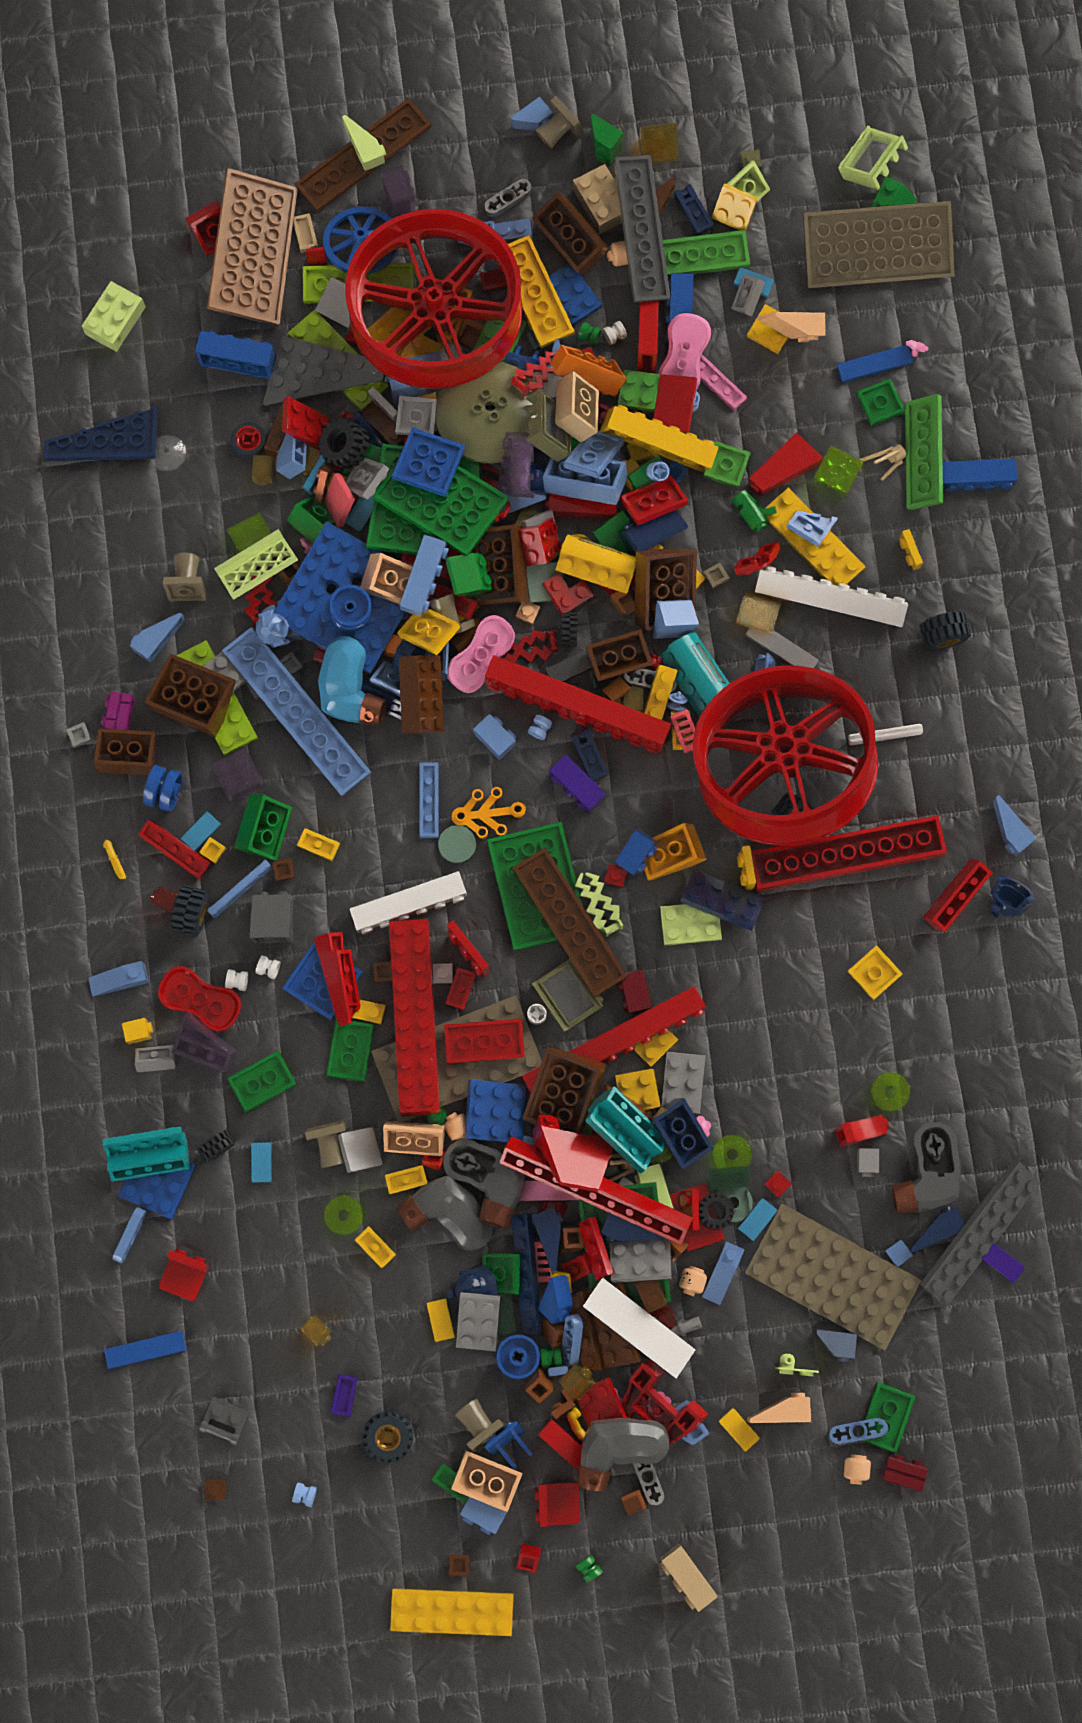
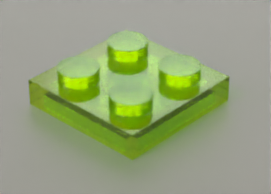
[813,446,864,496]
[227,512,271,553]

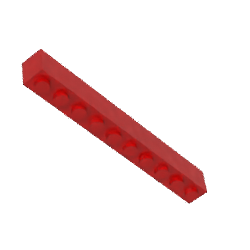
[522,986,706,1093]
[499,1136,693,1245]

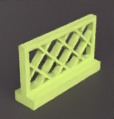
[214,529,298,600]

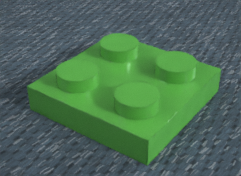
[618,370,660,412]
[703,441,751,489]

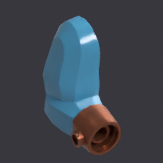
[318,636,386,726]

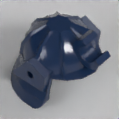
[990,875,1036,919]
[446,1265,497,1302]

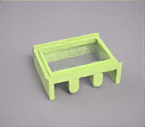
[838,126,908,190]

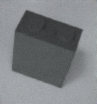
[250,891,293,944]

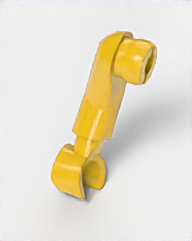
[567,1407,586,1441]

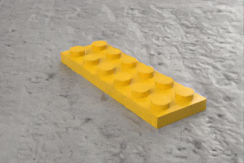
[508,235,575,348]
[765,487,866,586]
[390,1588,514,1636]

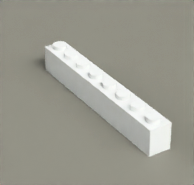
[755,566,908,627]

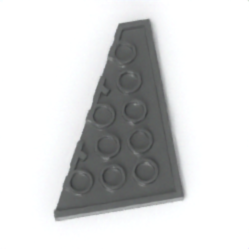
[263,336,385,407]

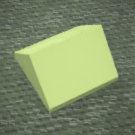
[727,160,770,202]

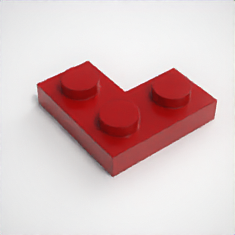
[542,573,594,616]

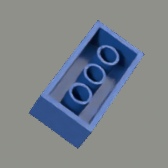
[195,331,276,379]

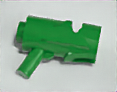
[731,490,777,532]

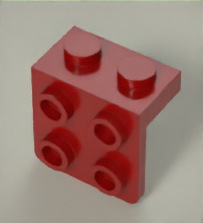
[518,518,562,566]
[159,1248,209,1301]
[535,1483,580,1527]

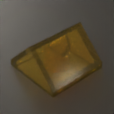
[639,123,679,162]
[736,592,782,634]

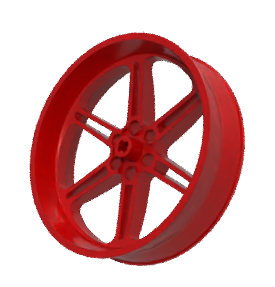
[345,209,522,389]
[693,665,878,846]

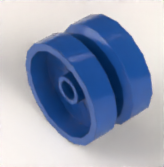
[329,585,371,632]
[143,765,183,812]
[496,1334,540,1379]

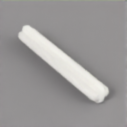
[848,724,923,745]

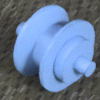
[667,691,687,711]

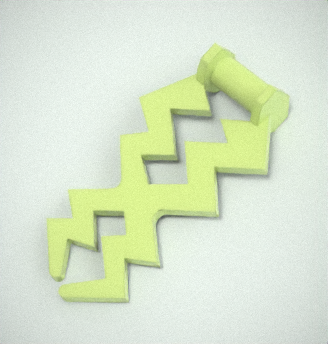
[574,873,623,937]

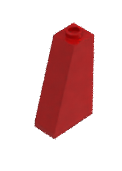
[637,301,659,374]
[748,433,823,496]
[545,493,616,519]
[538,1418,582,1470]

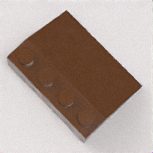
[469,525,529,606]
[635,549,697,630]
[144,653,236,737]
[522,1047,607,1134]

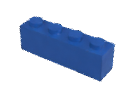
[665,273,693,343]
[942,459,1018,492]

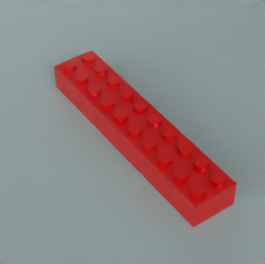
[485,655,671,754]
[751,815,947,893]
[389,919,441,1117]

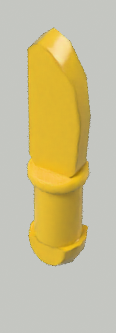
[103,840,126,879]

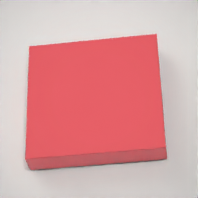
[323,473,355,527]

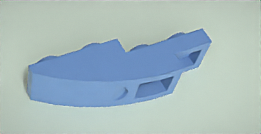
[458,218,533,246]

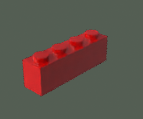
[922,859,993,932]

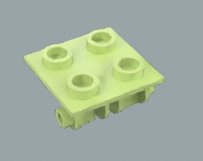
[775,1354,819,1376]

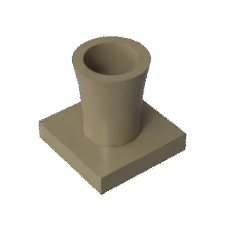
[535,96,584,150]
[163,553,206,601]
[429,593,475,634]
[305,1119,347,1168]
[455,1399,505,1454]

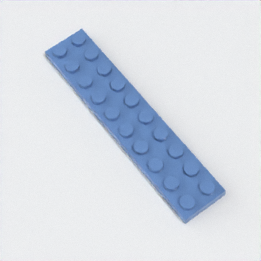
[222,627,371,796]

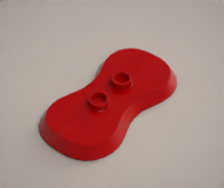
[158,966,241,1032]

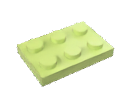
[660,904,722,946]

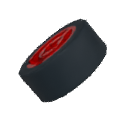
[231,422,267,460]

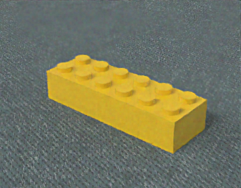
[600,405,719,472]

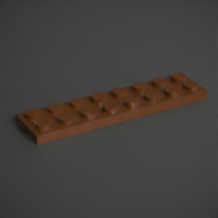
[295,98,431,213]
[513,848,627,998]

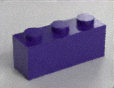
[549,754,606,814]

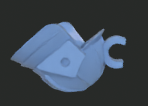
[256,605,290,648]

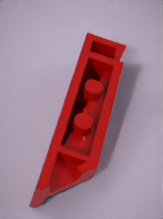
[314,932,361,1026]

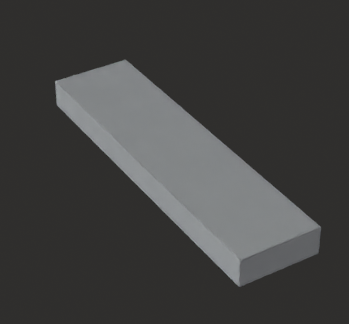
[745,619,819,668]

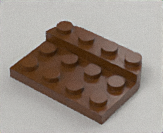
[570,1282,642,1370]

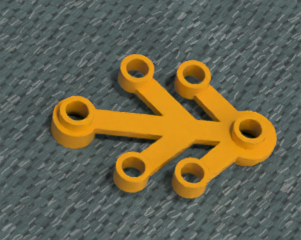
[452,787,526,839]

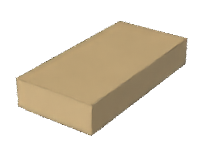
[293,213,318,253]

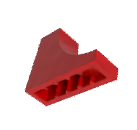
[835,1114,889,1148]

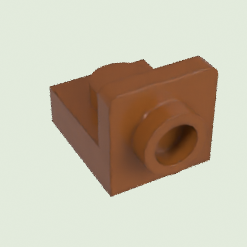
[551,1389,576,1419]

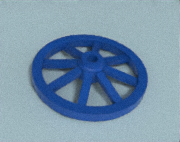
[323,207,399,275]

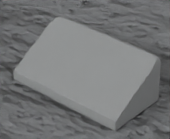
[731,274,765,316]
[135,1045,176,1072]

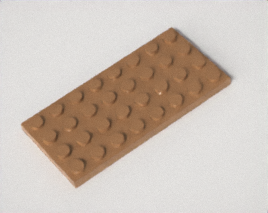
[207,168,298,327]

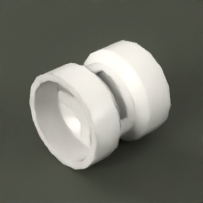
[602,321,627,345]
[256,955,281,979]
[225,969,248,991]
[527,1004,547,1025]

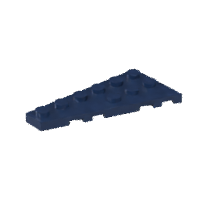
[44,405,158,461]

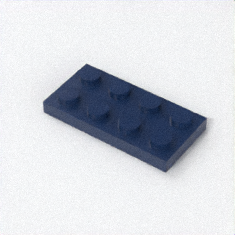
[680,869,765,931]

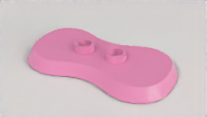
[658,313,711,390]
[448,615,515,693]

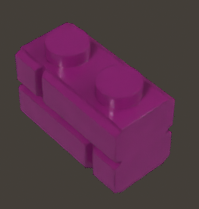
[101,691,135,730]

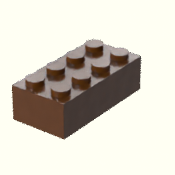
[532,192,610,275]
[399,656,444,734]

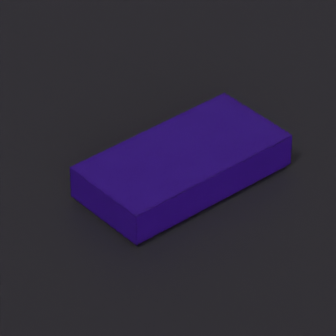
[982,1243,1026,1283]
[330,1374,358,1418]

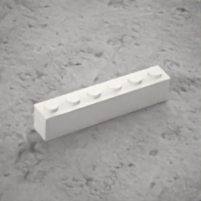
[350,871,467,934]

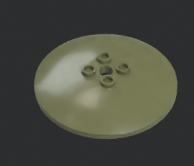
[435,362,537,464]

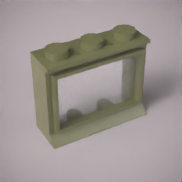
[526,387,571,462]
[532,959,604,1034]

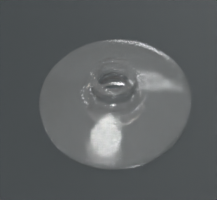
[150,435,186,471]

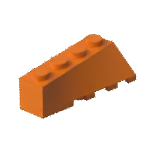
[550,345,627,397]

